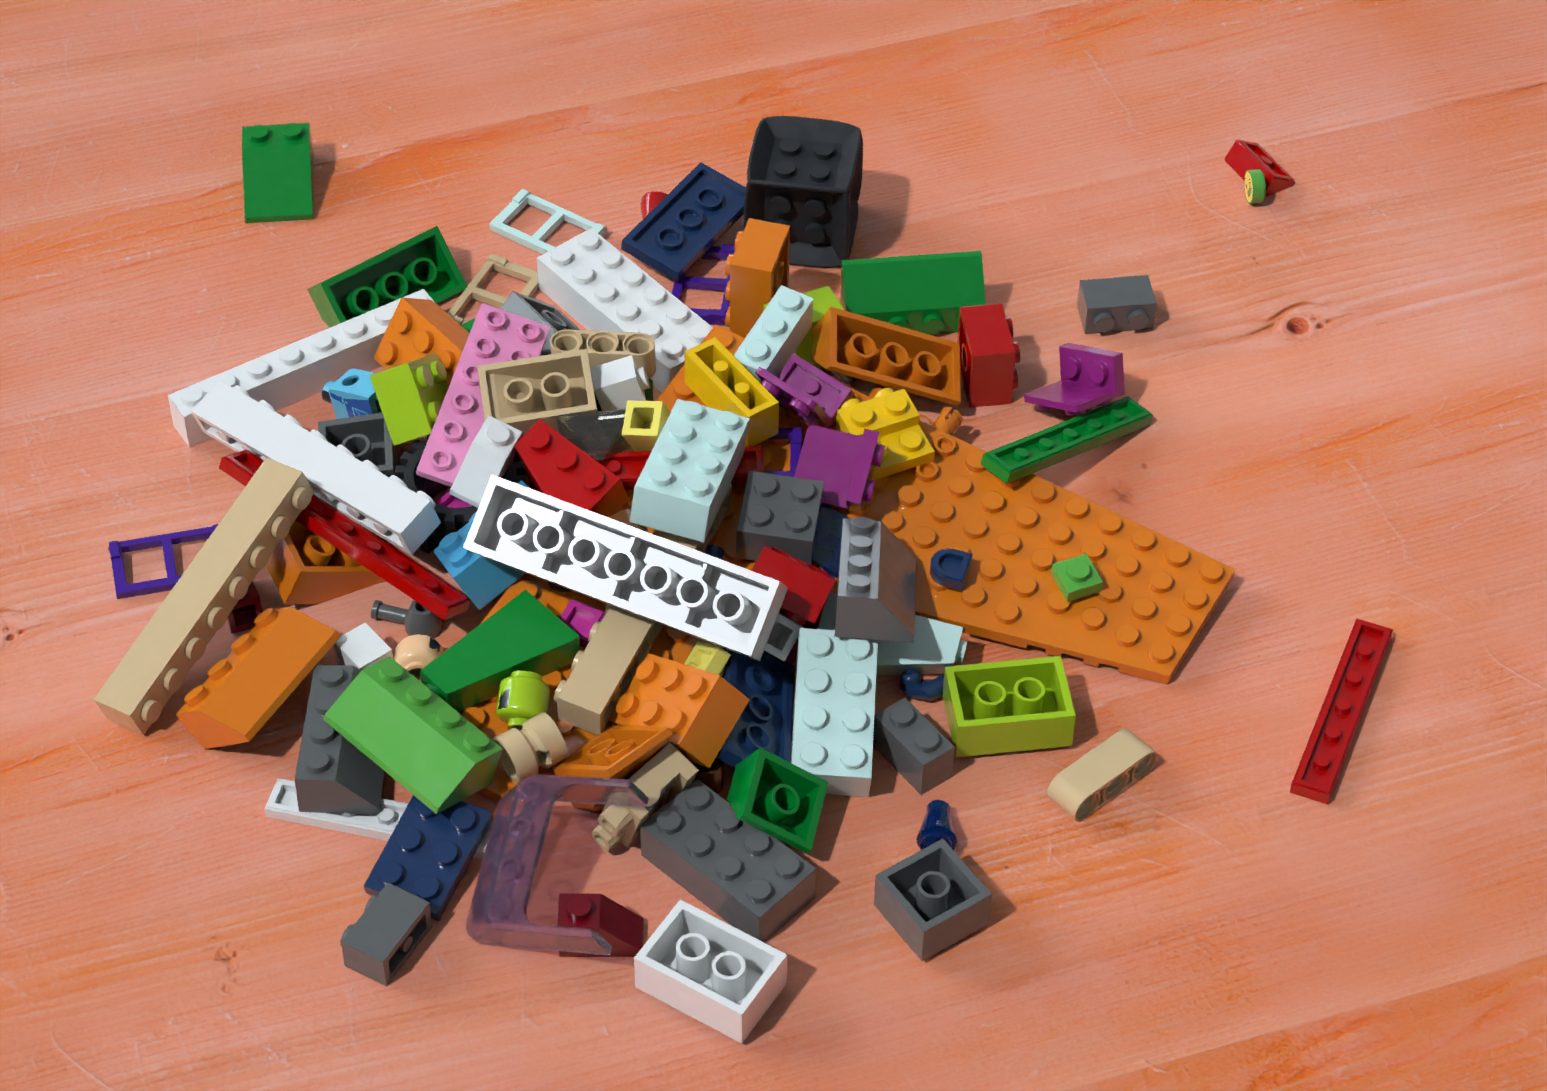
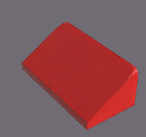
[1225,140,1295,196]

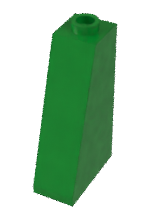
[420,589,580,712]

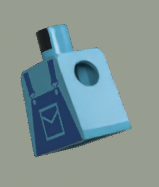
[322,368,382,419]

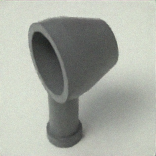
[371,600,443,638]

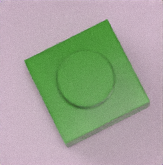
[1051,553,1103,602]

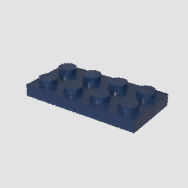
[621,162,746,282]
[716,648,794,768]

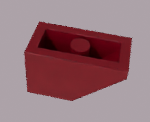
[557,893,644,957]

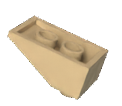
[477,349,601,439]

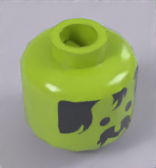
[496,671,550,731]

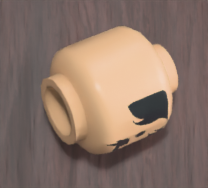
[394,634,443,682]

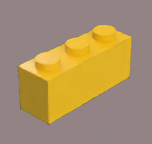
[684,337,779,446]

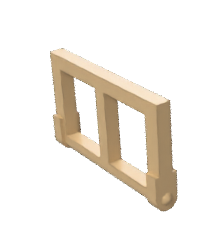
[447,254,539,325]

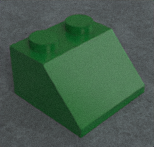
[727,748,828,853]

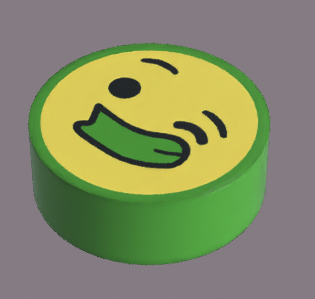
[1244,169,1266,204]

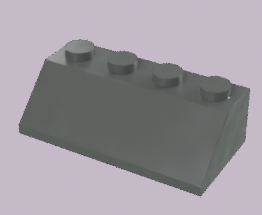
[834,516,916,643]
[295,665,386,814]

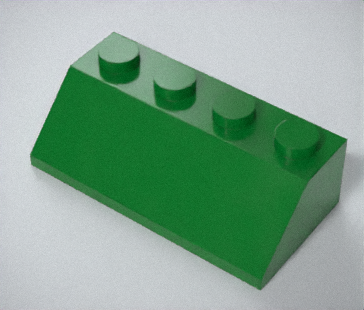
[307,226,467,328]
[840,251,986,334]

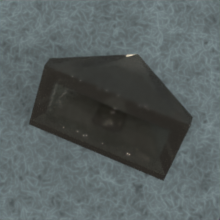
[557,409,631,461]

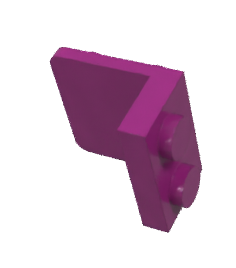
[755,353,855,429]
[794,425,886,514]

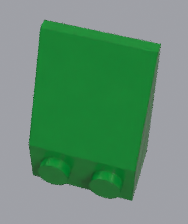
[242,123,313,223]

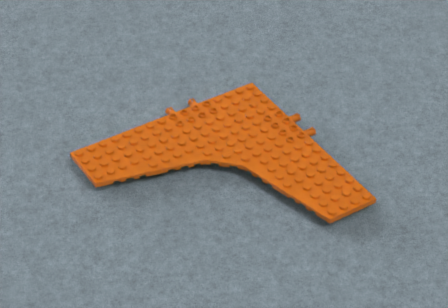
[458,325,1235,817]

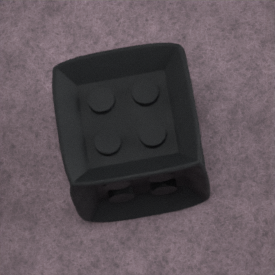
[744,116,863,268]

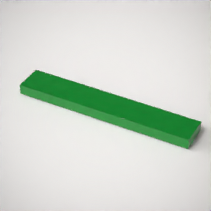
[980,396,1153,484]

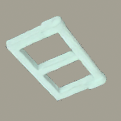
[489,189,608,254]

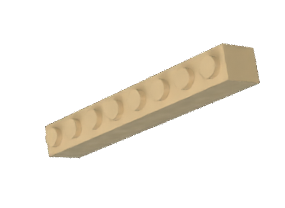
[93,457,314,735]
[554,483,732,735]

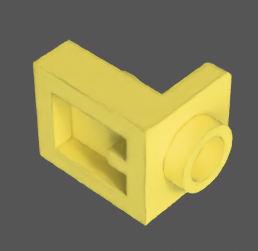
[684,642,731,677]

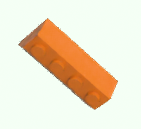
[812,307,961,406]
[176,606,341,749]

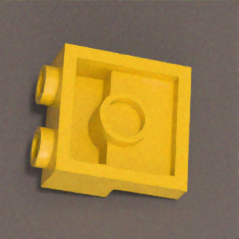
[835,388,935,480]

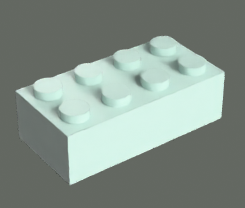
[630,399,750,543]
[791,628,878,797]

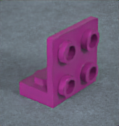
[1024,343,1125,416]

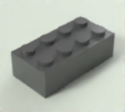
[640,779,816,942]

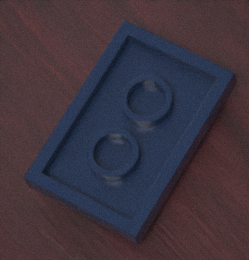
[364,795,493,921]

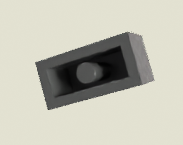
[1077,275,1157,334]
[873,698,955,795]
[340,883,433,986]

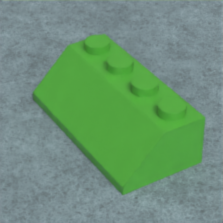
[324,657,503,814]

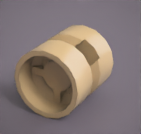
[493,712,568,784]

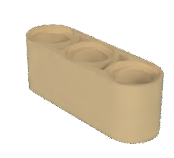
[550,330,656,379]
[1047,728,1157,821]

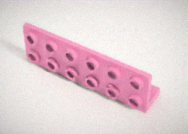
[416,303,550,507]

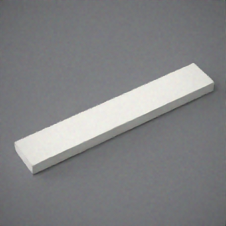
[265,778,509,862]

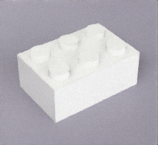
[634,900,787,1044]

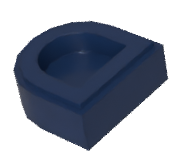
[930,548,973,591]

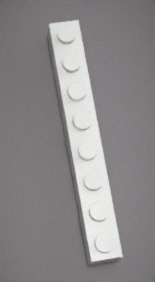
[168,289,434,448]
[191,380,441,555]

